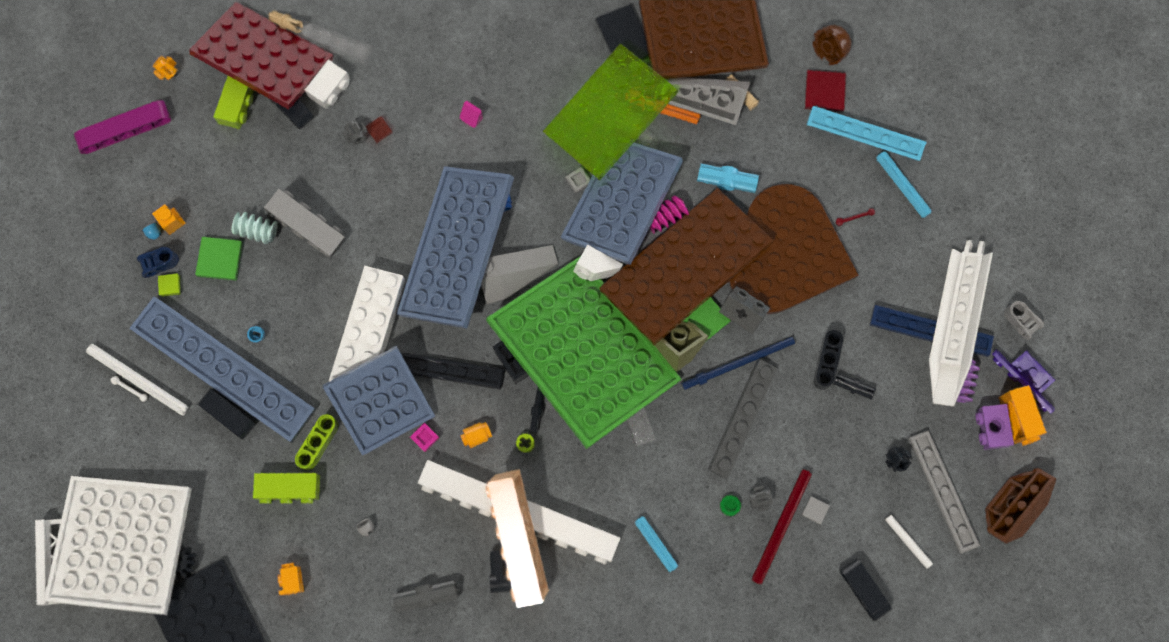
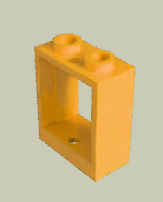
[998,385,1046,446]

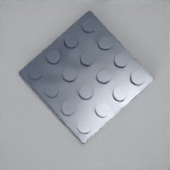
[322,346,435,456]

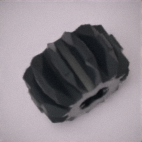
[174,544,198,580]

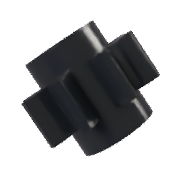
[885,446,912,472]

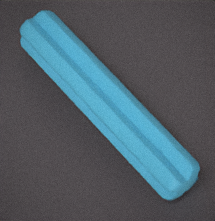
[635,516,678,572]

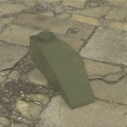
[655,321,708,372]

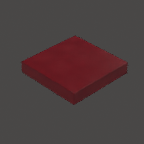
[804,70,846,112]

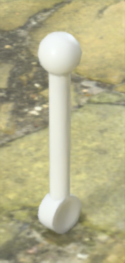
[110,376,148,402]

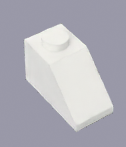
[573,245,623,281]

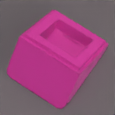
[460,101,483,128]

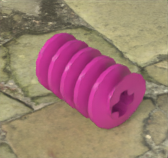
[649,196,689,234]

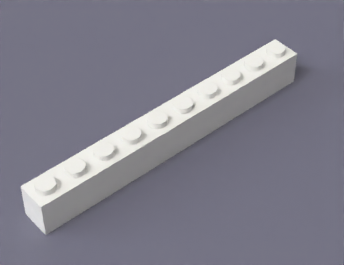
[418,460,620,564]

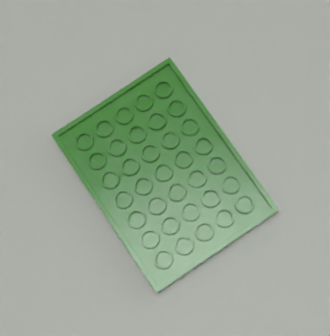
[486,256,682,449]

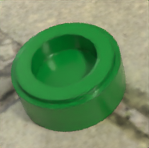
[720,495,741,516]

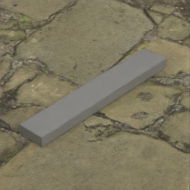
[908,430,980,554]

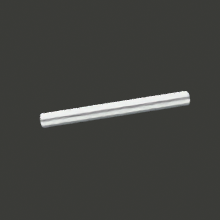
[86,344,189,416]

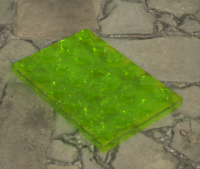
[543,43,679,181]

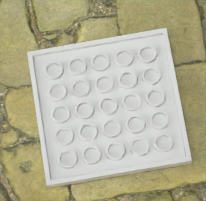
[44,476,191,615]

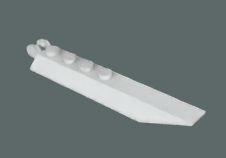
[929,240,993,407]

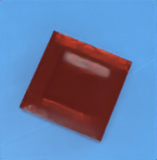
[365,116,393,143]

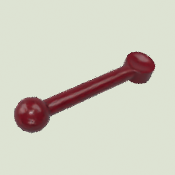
[835,208,875,226]

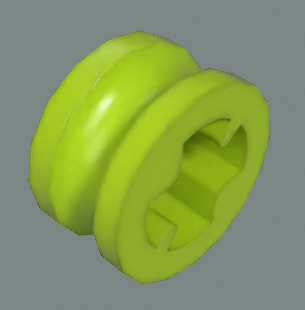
[516,434,535,453]

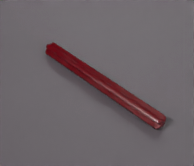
[752,469,812,585]

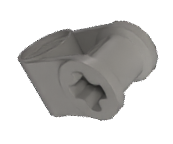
[1004,301,1044,340]

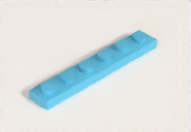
[807,106,926,161]

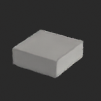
[565,166,591,194]
[801,496,829,525]

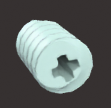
[232,212,278,244]

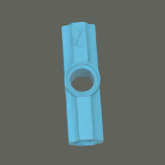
[697,164,759,193]

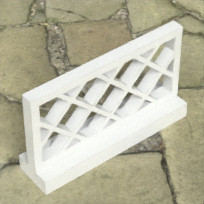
[35,519,62,606]

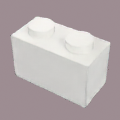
[305,60,350,109]

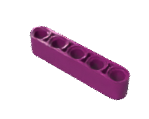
[74,100,171,154]

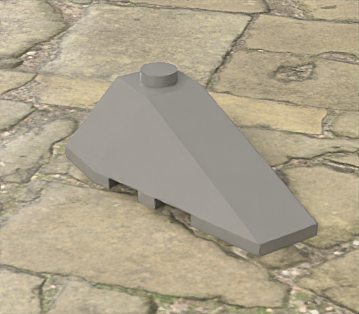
[481,245,558,305]

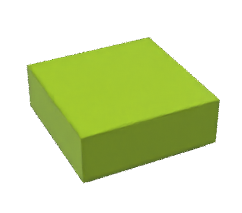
[158,273,181,297]

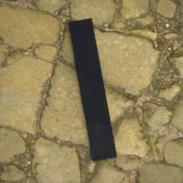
[384,349,504,390]

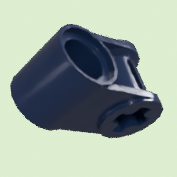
[137,247,179,278]

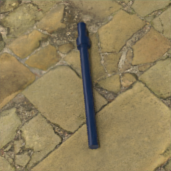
[681,337,795,390]

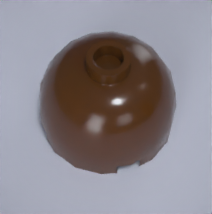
[812,25,852,65]

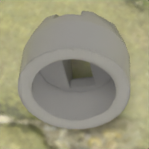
[356,518,374,536]

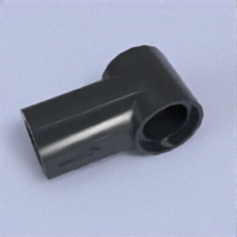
[489,551,512,593]

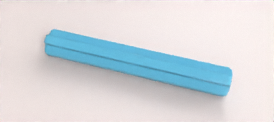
[877,151,932,218]

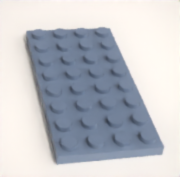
[397,167,514,329]

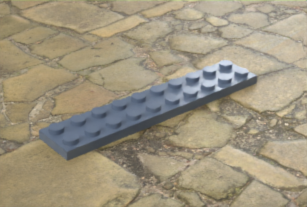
[129,296,316,443]

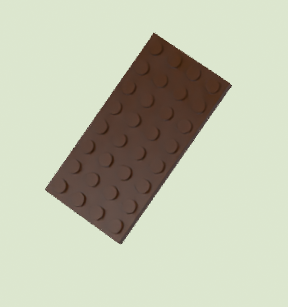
[599,188,773,346]

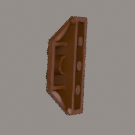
[985,468,1056,544]

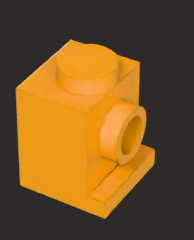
[152,204,186,235]
[278,563,304,596]

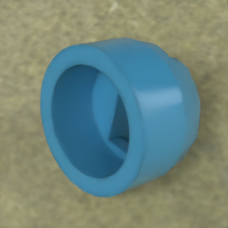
[143,223,161,240]
[247,326,265,342]

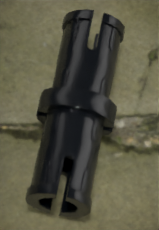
[833,373,876,400]

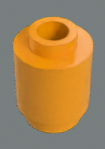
[460,422,492,449]

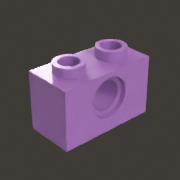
[975,404,1014,450]

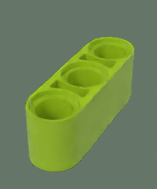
[295,414,339,471]

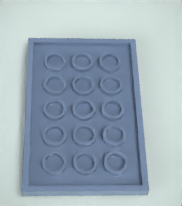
[561,136,683,265]

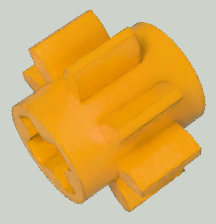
[153,56,177,80]

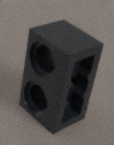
[492,341,529,384]

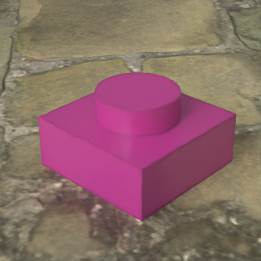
[410,423,439,452]

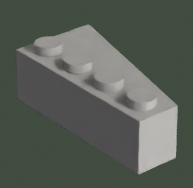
[661,78,750,125]
[264,189,344,258]

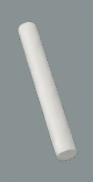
[885,515,933,569]

